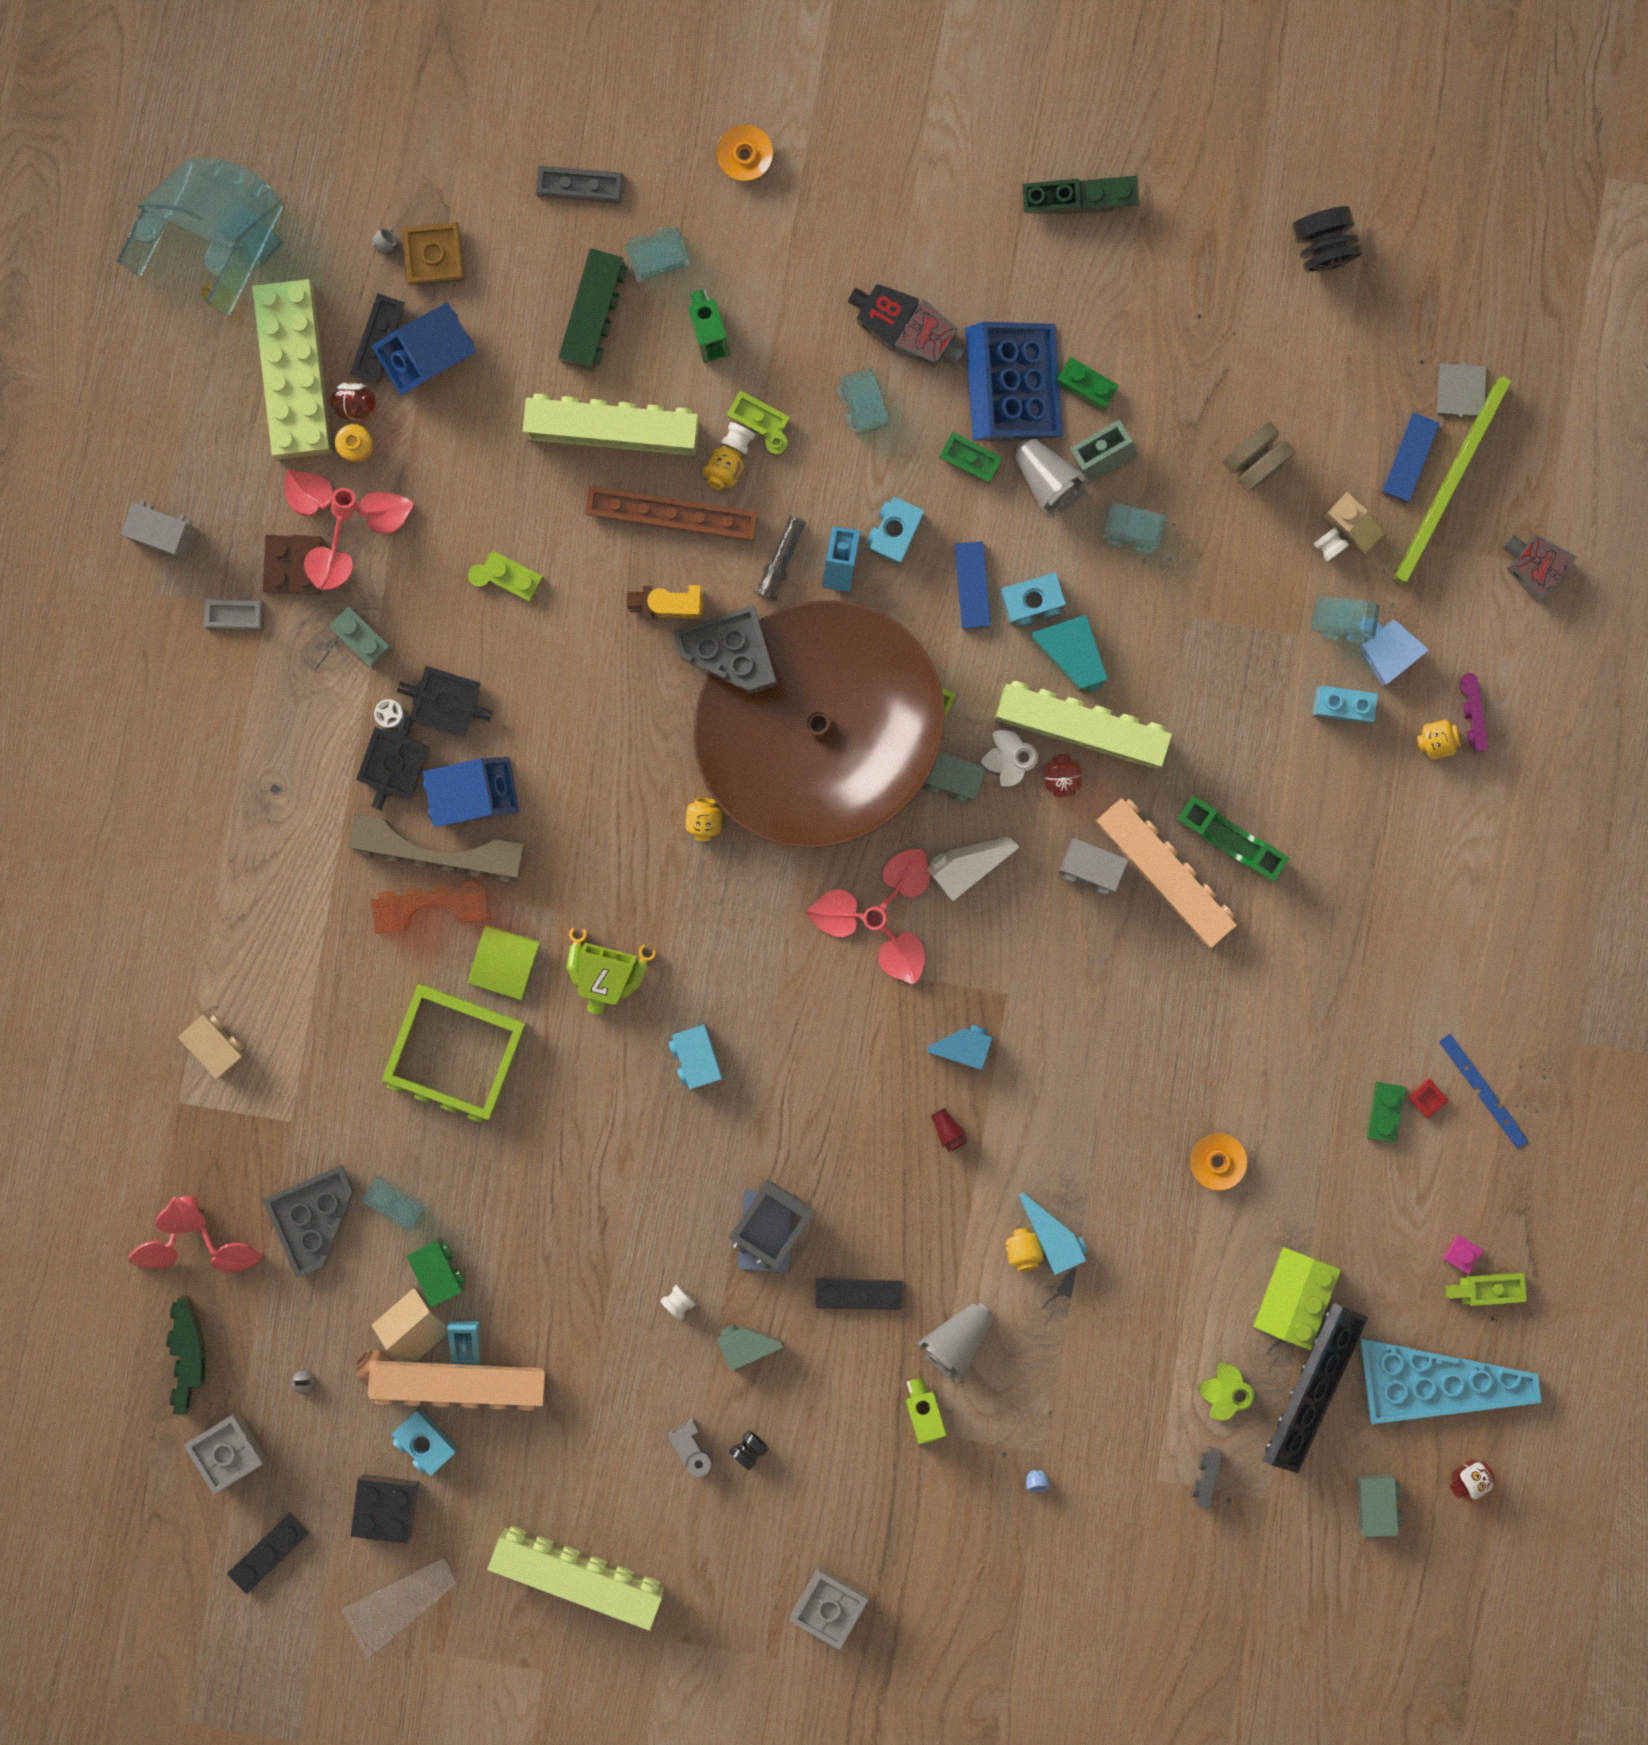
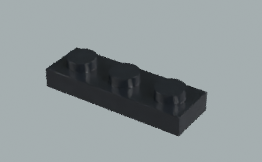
[350,293,406,384]
[816,1279,902,1310]
[227,1513,310,1594]

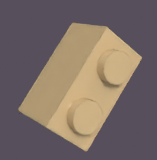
[178,1014,246,1080]

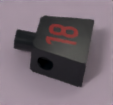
[848,284,919,351]

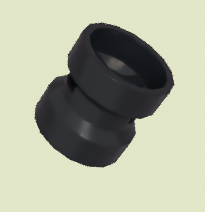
[729,1430,769,1470]

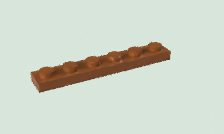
[585,486,758,541]

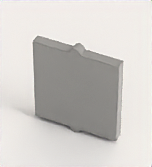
[1437,362,1487,418]

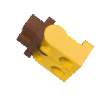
[627,585,704,620]

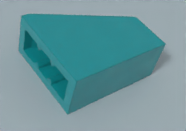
[1030,615,1108,693]

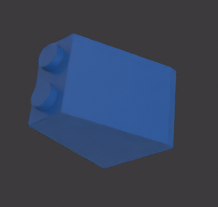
[372,302,476,396]
[423,757,520,827]

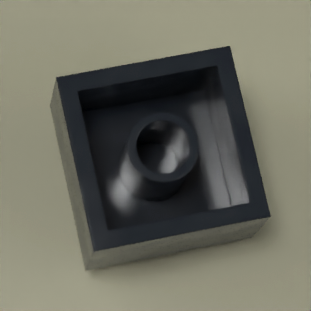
[350,1474,419,1544]

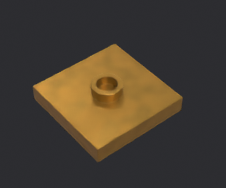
[402,222,464,286]

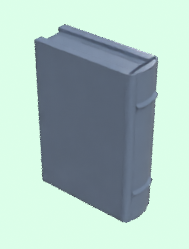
[737,1190,796,1273]

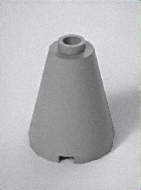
[1015,439,1091,518]
[916,1303,993,1383]

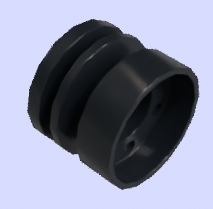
[1292,206,1363,272]

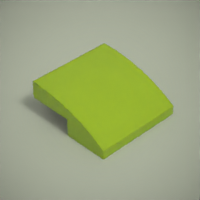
[467,925,540,1000]

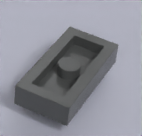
[1191,1446,1222,1509]

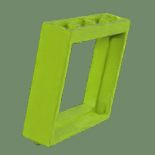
[382,983,527,1123]

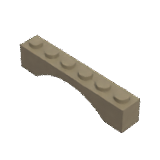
[348,814,526,883]

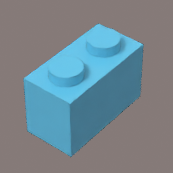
[669,1024,722,1089]

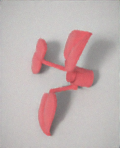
[284,469,414,590]
[806,849,931,984]
[128,1196,263,1272]

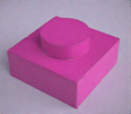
[1443,1234,1484,1274]

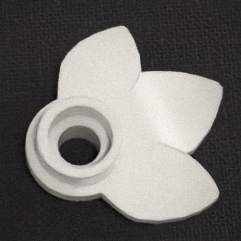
[981,730,1038,786]

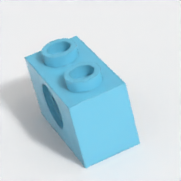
[867,496,924,565]
[1000,572,1066,627]
[1313,685,1378,724]
[391,1407,458,1476]

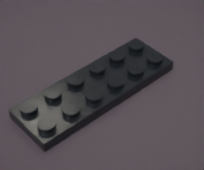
[1263,1303,1368,1473]

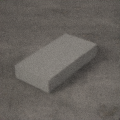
[204,599,263,630]

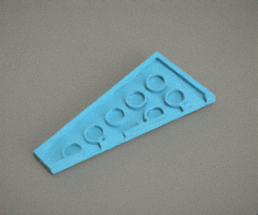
[1359,1338,1542,1424]

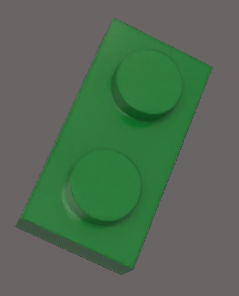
[1055,357,1119,412]
[939,432,1003,484]
[1366,1081,1406,1143]

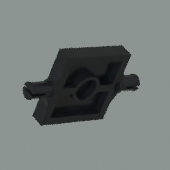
[397,666,493,737]
[356,716,430,810]

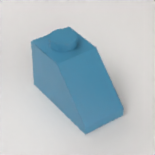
[822,526,860,592]
[927,1025,992,1070]

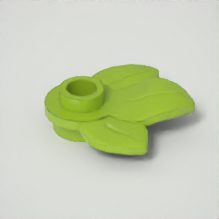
[1197,1363,1254,1421]

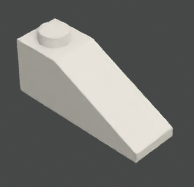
[926,836,1019,901]

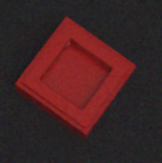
[1408,1079,1449,1119]

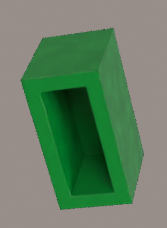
[406,1239,466,1307]

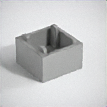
[120,500,196,561]
[1058,838,1128,895]
[184,1411,268,1495]
[790,1565,868,1650]

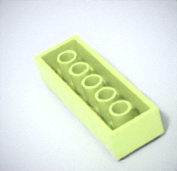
[252,279,333,460]
[523,394,699,456]
[994,681,1172,770]
[487,1526,665,1631]

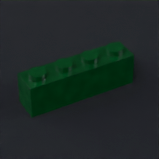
[559,248,628,371]

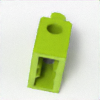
[906,1377,947,1445]

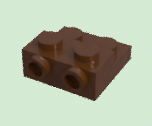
[263,535,328,595]

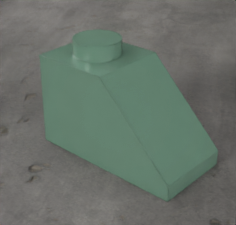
[717,1324,783,1371]

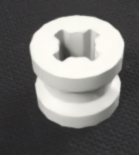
[721,422,756,455]
[1313,527,1350,562]
[374,699,405,729]
[660,1284,696,1321]

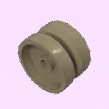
[1222,421,1296,492]

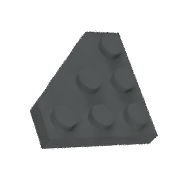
[673,605,778,694]
[263,1165,354,1278]

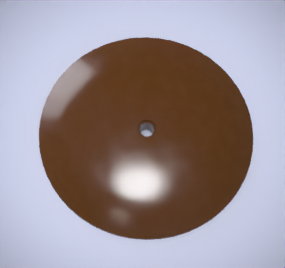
[693,600,945,848]

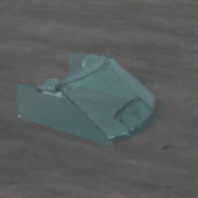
[117,158,284,316]

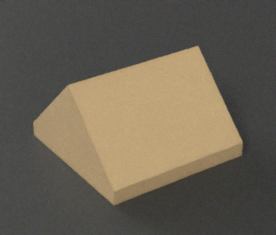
[371,1287,448,1362]

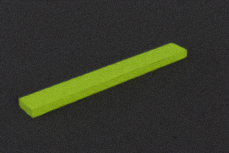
[1393,376,1511,585]

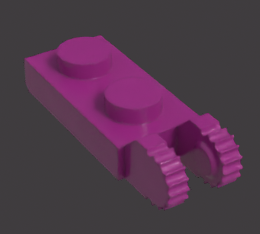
[1459,672,1488,753]

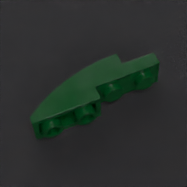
[1023,175,1140,214]
[166,1295,206,1415]

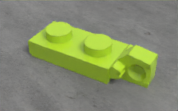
[1445,1272,1527,1306]

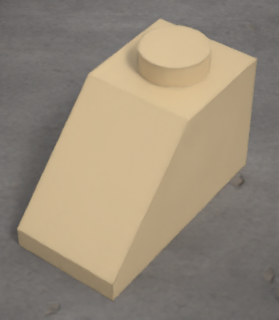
[1323,492,1384,555]

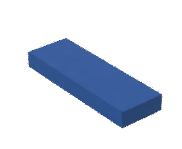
[1381,412,1440,503]
[954,541,990,629]

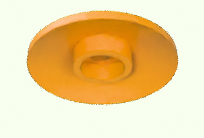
[716,124,773,181]
[1190,1133,1247,1190]

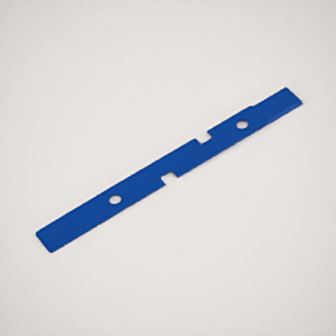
[1439,1034,1528,1149]

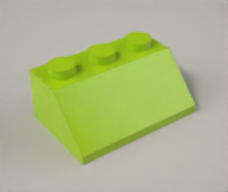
[1253,1247,1341,1350]

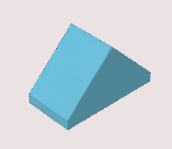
[447,1321,481,1365]

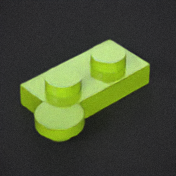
[727,390,790,455]
[468,550,543,602]

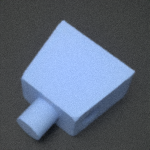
[1359,615,1428,687]

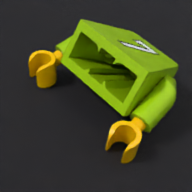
[567,928,656,1014]

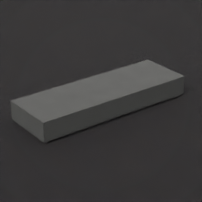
[536,166,623,203]

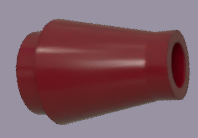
[931,1108,968,1152]

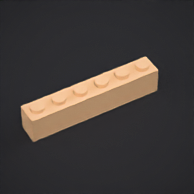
[1094,798,1236,948]
[368,1360,545,1411]

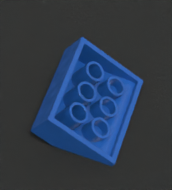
[965,322,1063,441]

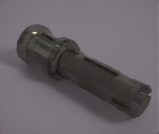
[753,516,806,602]

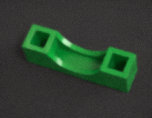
[1175,796,1290,883]

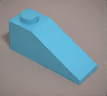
[1018,1192,1088,1275]

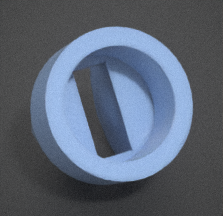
[1026,1470,1050,1493]

